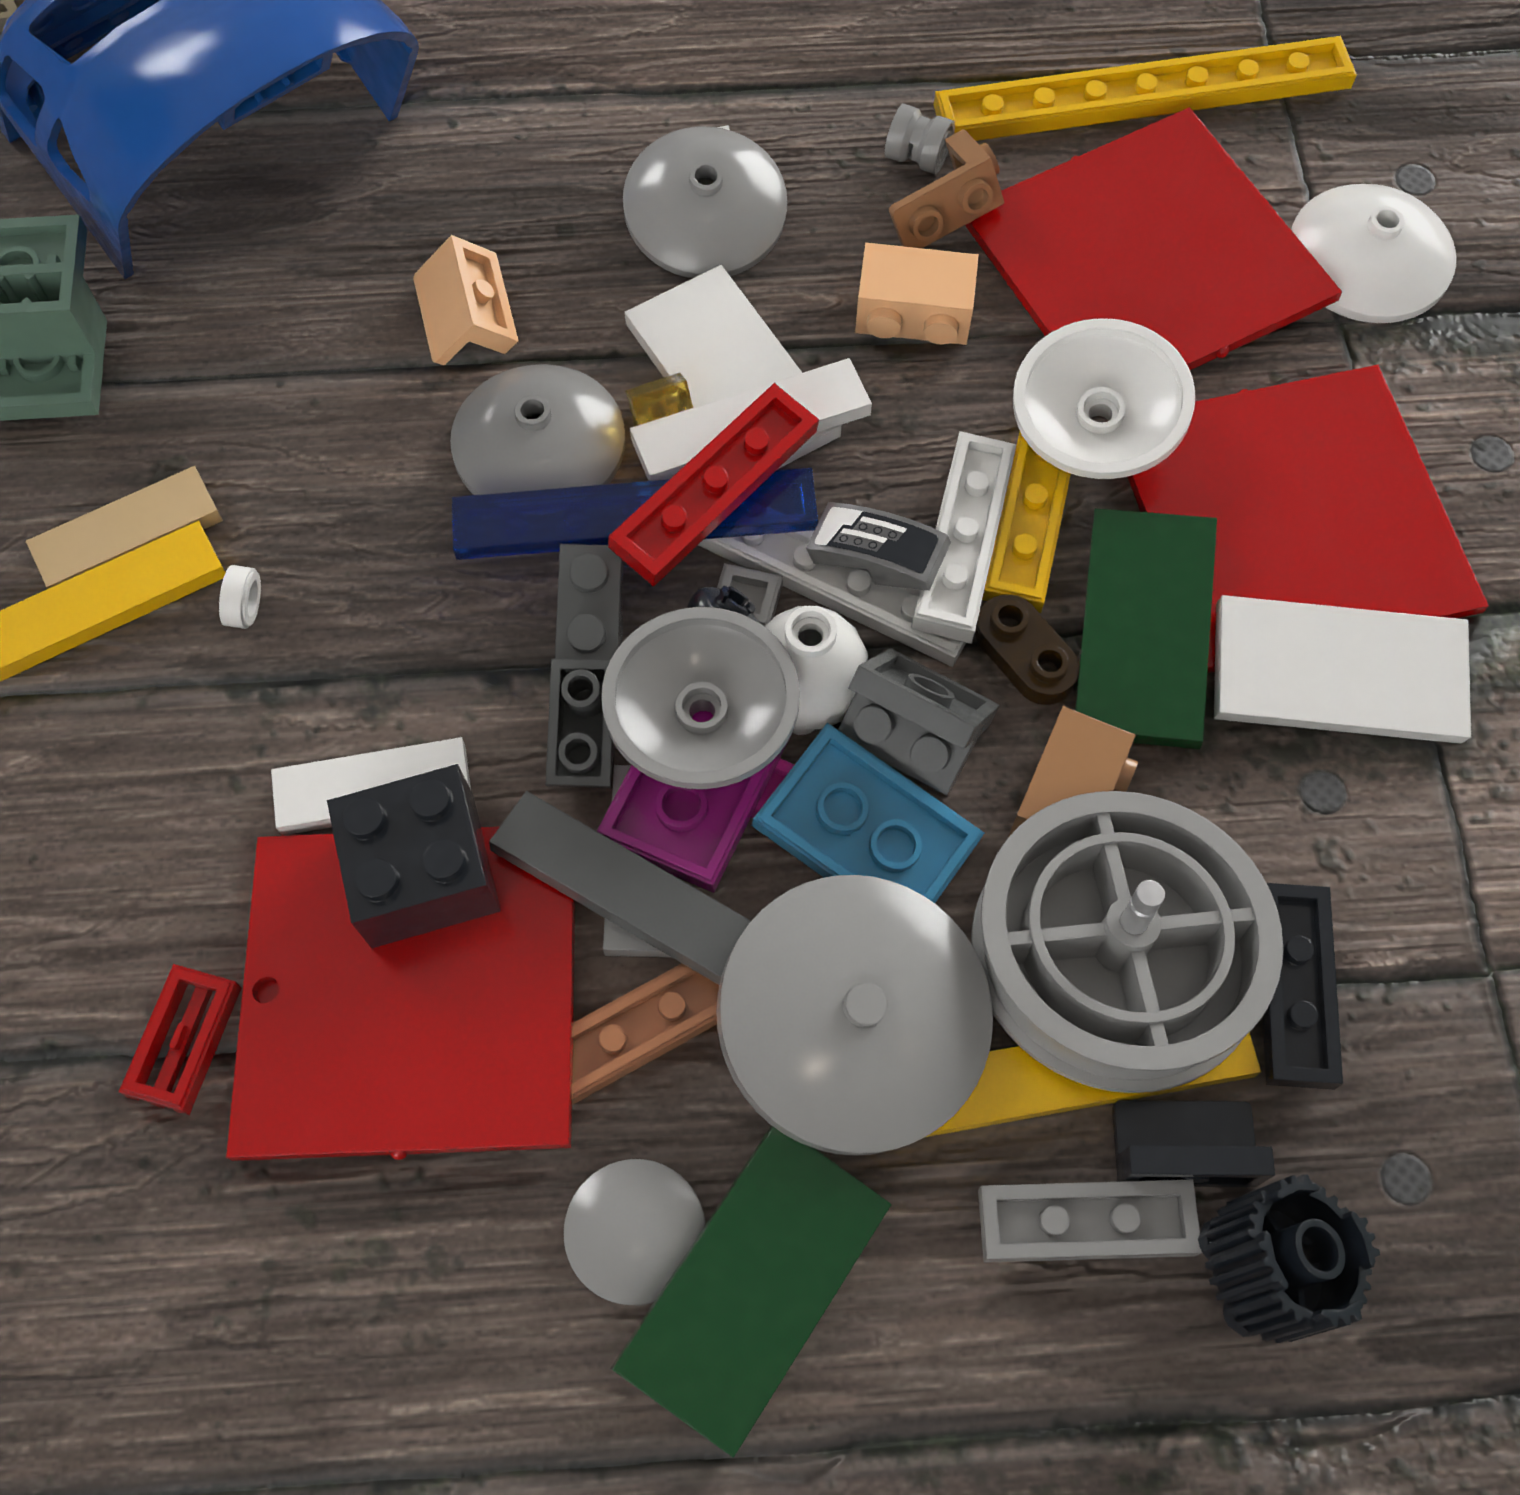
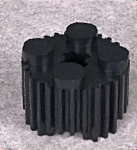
[1198,1174,1380,1343]

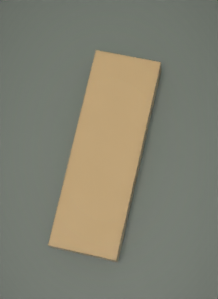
[26,466,223,589]

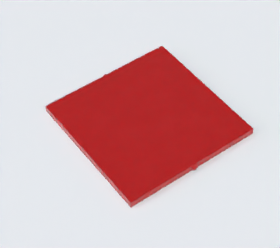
[965,107,1342,370]
[1127,364,1489,673]
[226,826,575,1161]

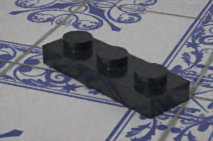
[1263,883,1343,1090]

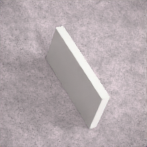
[625,265,842,470]
[1214,595,1471,744]

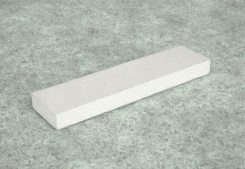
[630,358,872,487]
[911,431,1017,644]

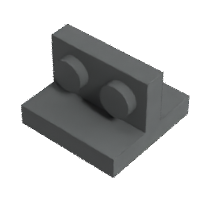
[838,648,1000,795]

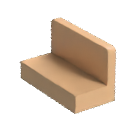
[413,235,519,366]

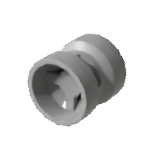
[884,103,955,174]

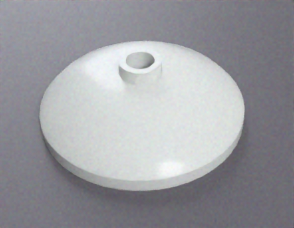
[1291,184,1456,323]
[1013,318,1195,479]

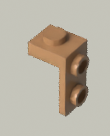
[889,129,1005,248]

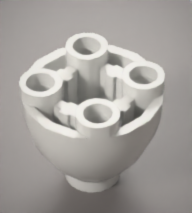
[764,606,868,735]

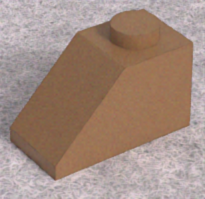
[1008,706,1138,837]

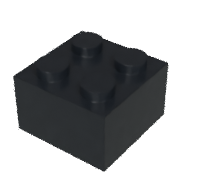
[327,764,501,948]

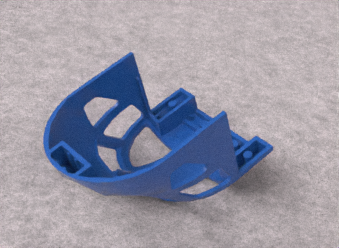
[0,0,419,279]

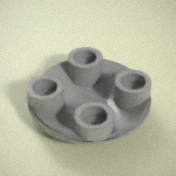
[564,1159,705,1306]

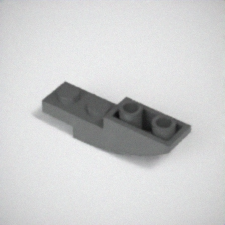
[545,544,623,788]

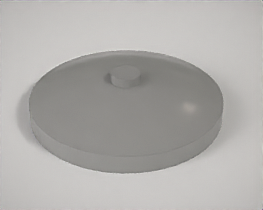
[716,875,993,1155]

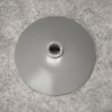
[623,126,787,278]
[450,364,625,517]
[602,607,800,789]

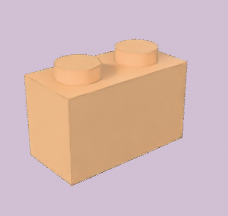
[855,242,979,345]

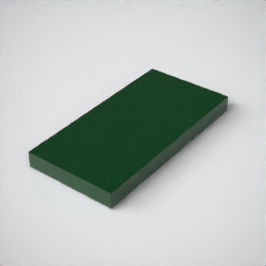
[1075,508,1217,750]
[610,1125,892,1458]

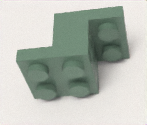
[0,215,107,421]

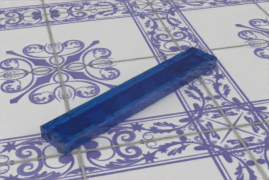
[452,468,818,560]

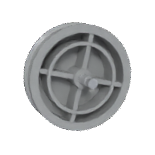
[971,791,1283,1093]

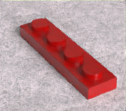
[608,383,819,586]

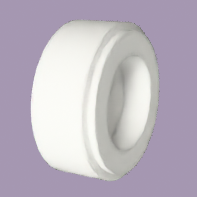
[219,565,261,629]

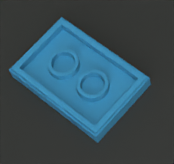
[751,723,985,903]

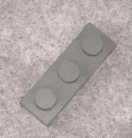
[978,1180,1202,1263]

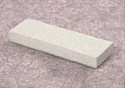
[271,737,471,836]

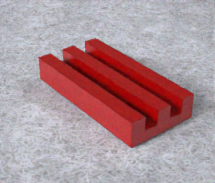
[119,964,242,1116]

